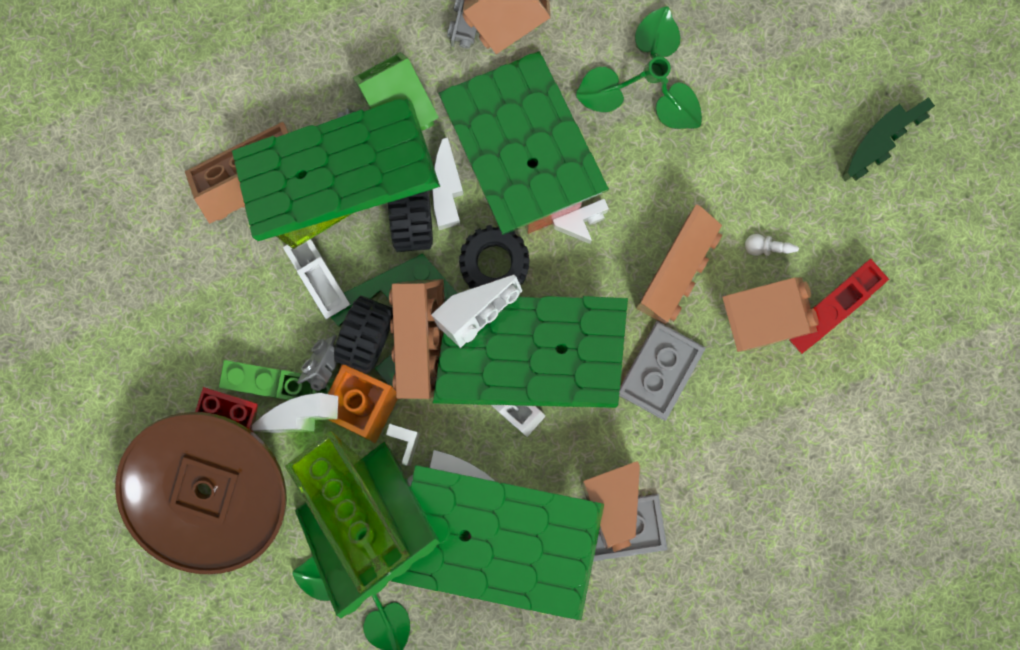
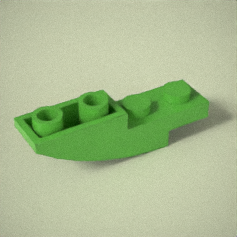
[219,360,335,400]

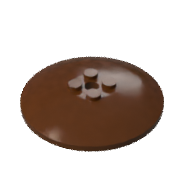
[115,412,287,574]

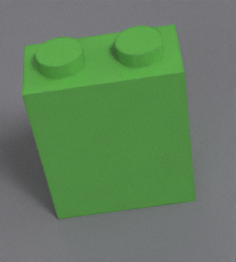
[352,52,439,131]

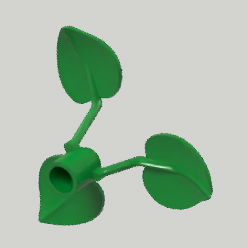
[576,6,702,129]
[292,556,410,650]

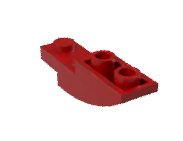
[789,258,890,354]

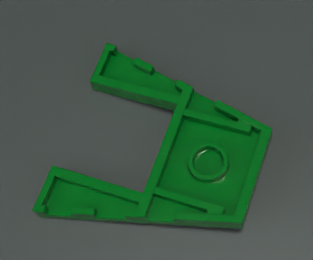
[330,253,458,387]

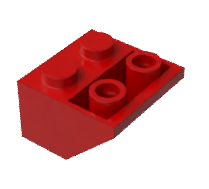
[195,387,258,432]

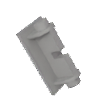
[447,0,477,49]
[297,335,338,391]

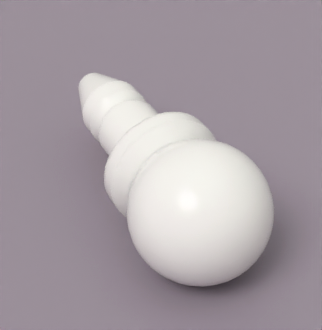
[745,234,799,256]

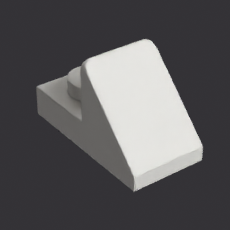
[552,199,609,244]

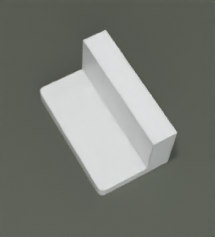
[386,424,420,466]

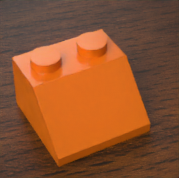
[327,365,398,444]

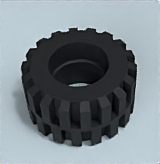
[388,190,433,252]
[459,225,530,289]
[334,296,393,374]

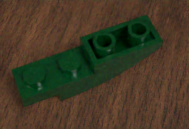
[842,97,935,182]

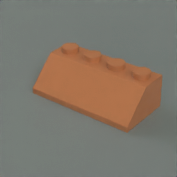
[185,122,289,224]
[636,204,722,325]
[389,279,445,399]

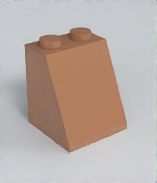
[462,0,551,54]
[722,277,819,352]
[582,461,640,552]

